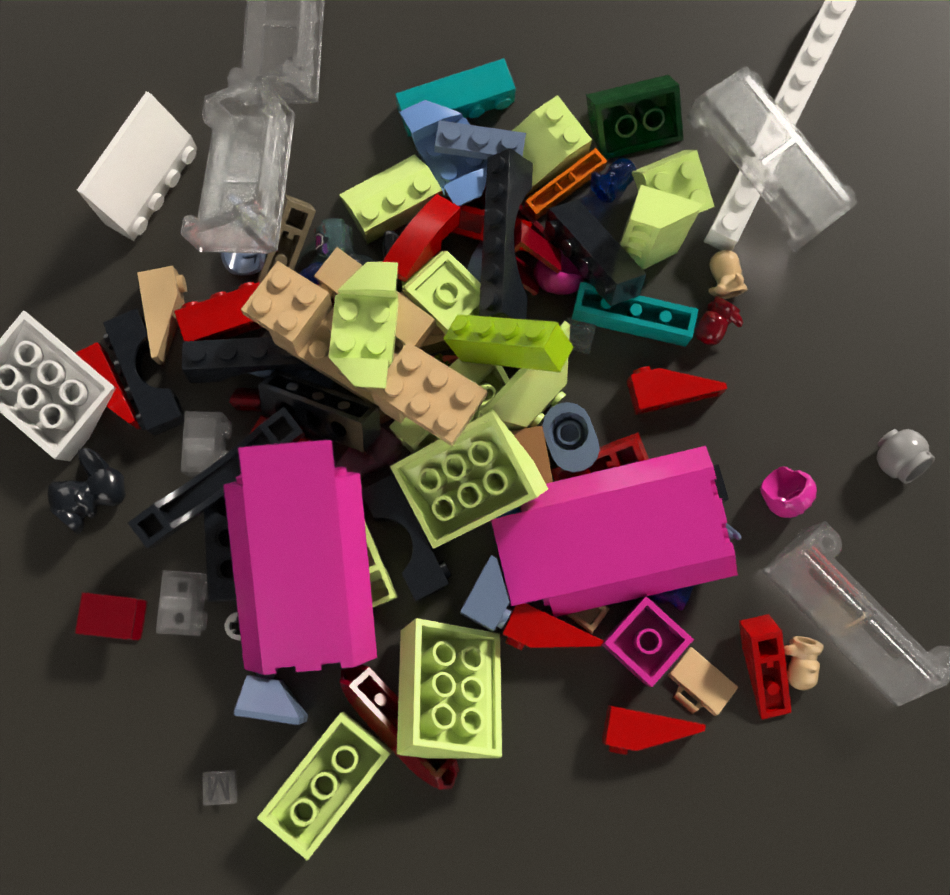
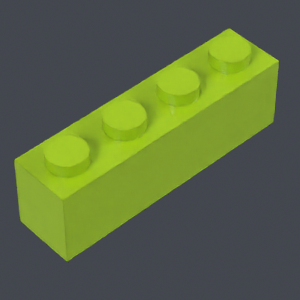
[443,314,573,373]

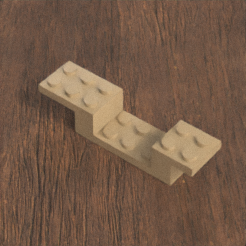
[241,261,488,446]

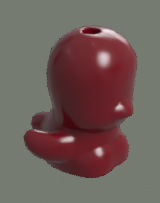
[694,296,743,346]

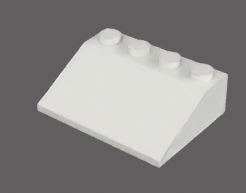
[77,91,198,241]
[0,311,116,461]

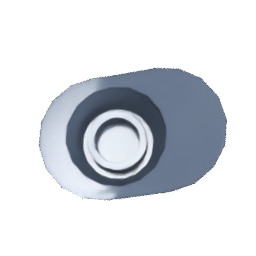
[542,402,600,472]

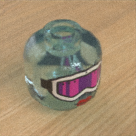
[315,218,354,259]

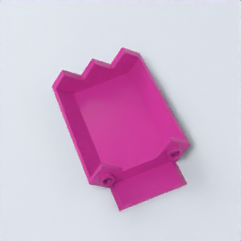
[223,440,377,675]
[491,446,738,617]

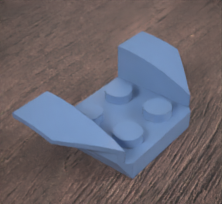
[400,100,487,207]

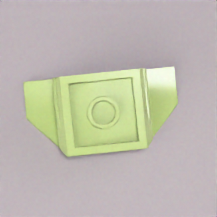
[401,251,481,334]
[329,262,399,389]

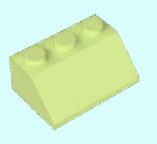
[339,154,443,244]

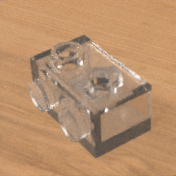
[181,411,232,477]
[156,570,208,636]

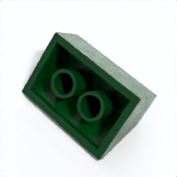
[586,75,684,159]

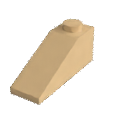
[137,266,187,365]

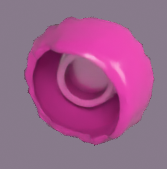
[534,249,585,295]
[760,466,817,518]

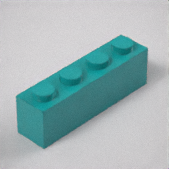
[395,58,516,137]
[571,282,698,347]

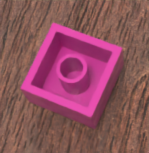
[602,596,694,687]

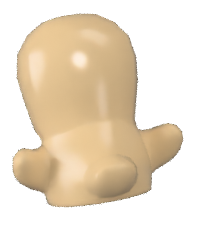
[709,250,748,299]
[784,636,824,690]

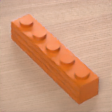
[524,148,607,220]

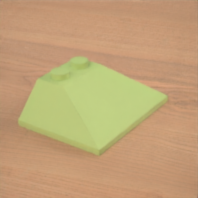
[479,321,570,431]

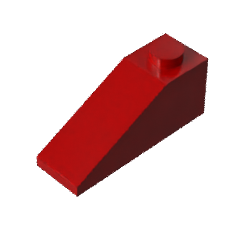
[76,342,141,429]
[627,366,728,415]
[551,432,649,481]
[501,603,604,651]
[739,614,792,719]
[602,705,706,755]

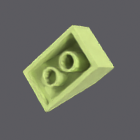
[512,95,592,197]

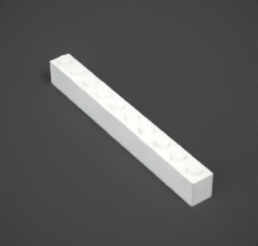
[703,0,857,251]

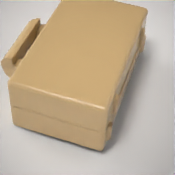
[668,647,738,716]

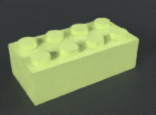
[257,712,392,860]

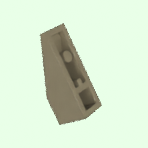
[257,194,316,283]

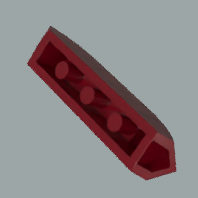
[340,664,459,790]

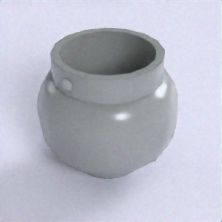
[876,429,935,484]

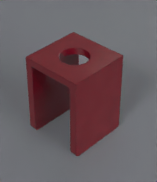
[514,222,561,296]
[75,592,147,640]

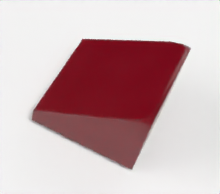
[229,388,262,412]

